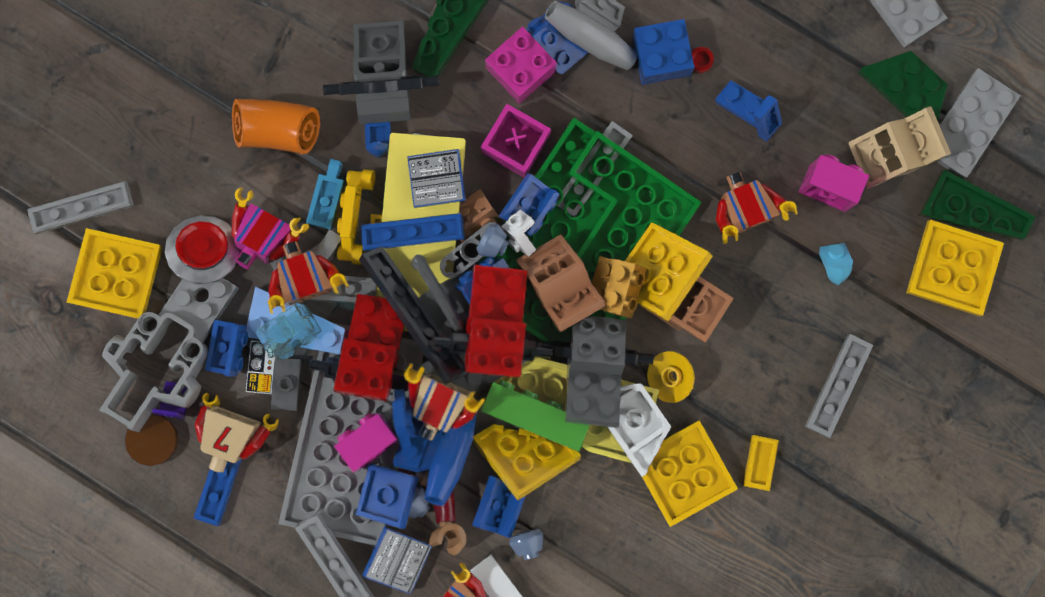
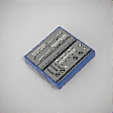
[407,149,466,208]
[362,526,432,595]

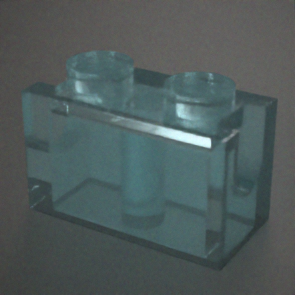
[255,302,322,360]

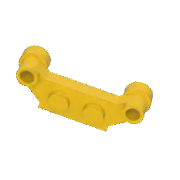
[337,169,375,265]

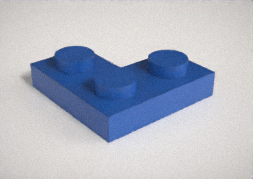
[392,389,416,449]

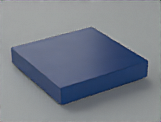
[355,464,419,529]

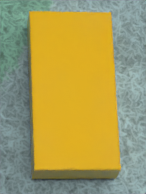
[743,435,779,491]

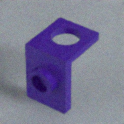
[152,381,187,420]

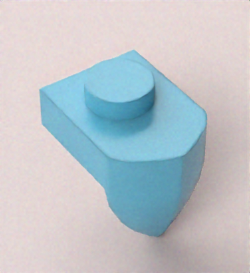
[819,243,853,285]

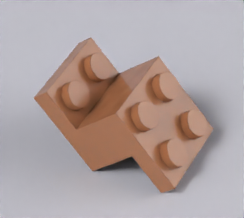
[516,235,606,332]
[637,276,734,343]

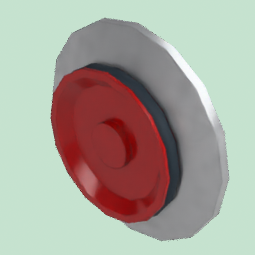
[165,216,240,284]

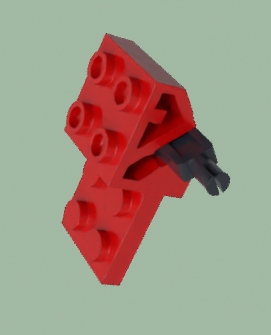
[433,265,552,377]
[308,293,408,402]

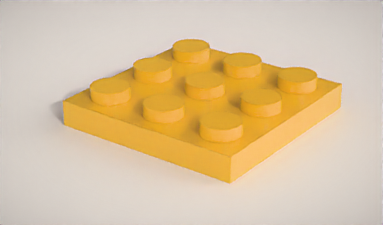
[906,220,1004,317]
[625,222,713,321]
[67,228,163,319]
[642,420,738,527]

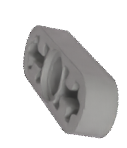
[440,223,501,279]

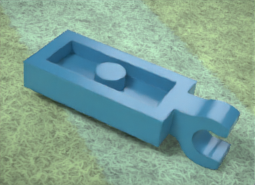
[306,159,345,230]

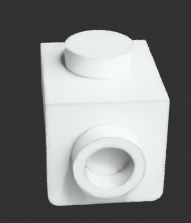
[501,210,536,257]

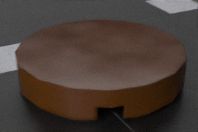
[125,414,179,466]

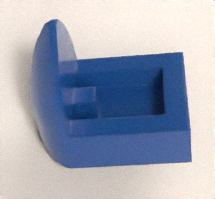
[365,122,391,158]

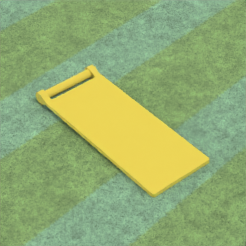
[375,133,466,332]

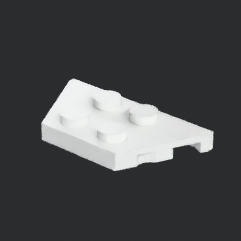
[607,383,671,477]

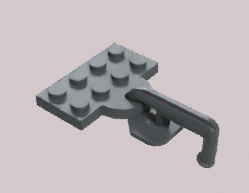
[411,255,536,393]

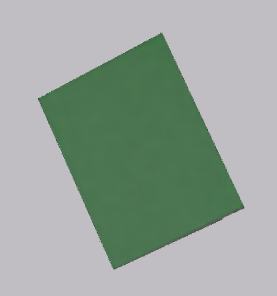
[472,118,701,358]

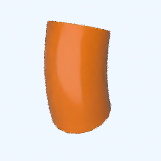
[232,99,320,155]

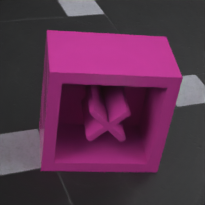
[485,26,557,104]
[481,104,551,178]
[798,154,870,212]
[334,413,399,472]

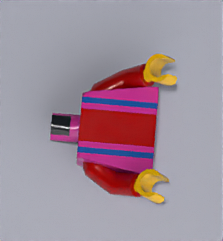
[232,187,309,269]

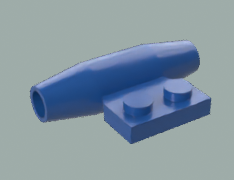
[393,412,477,506]

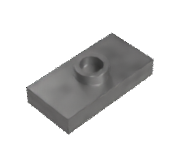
[271,358,302,411]

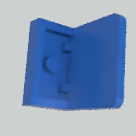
[526,1,588,74]

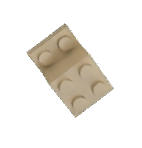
[848,107,951,189]

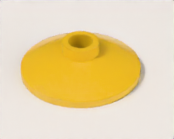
[647,351,695,403]

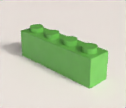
[481,380,590,452]

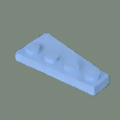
[246,287,348,355]

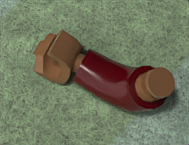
[409,470,466,555]

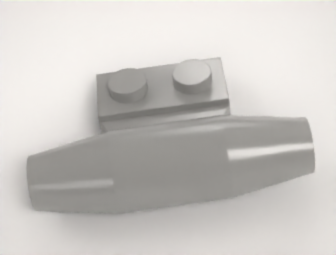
[545,0,638,70]

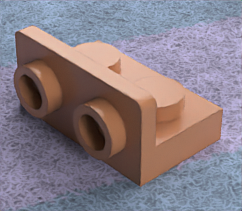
[456,189,502,248]

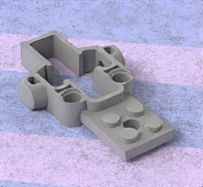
[99,278,239,432]

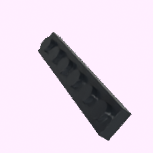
[359,246,467,385]

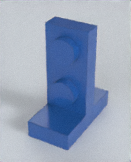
[715,80,782,142]

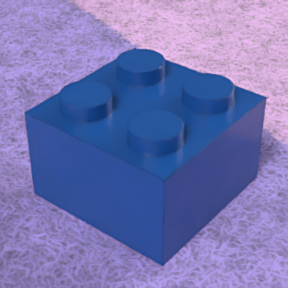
[632,19,694,85]

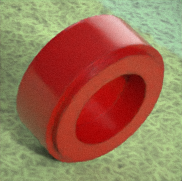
[691,47,714,74]

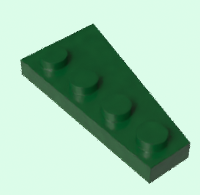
[412,0,489,77]
[919,170,1036,240]

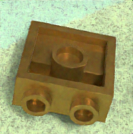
[592,256,647,319]

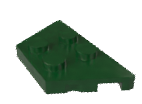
[858,51,948,121]

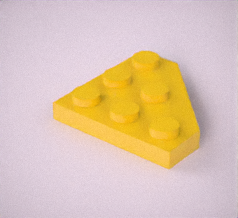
[473,424,581,500]

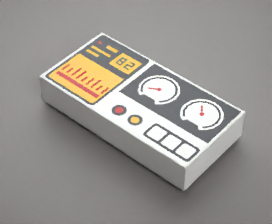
[246,341,278,394]

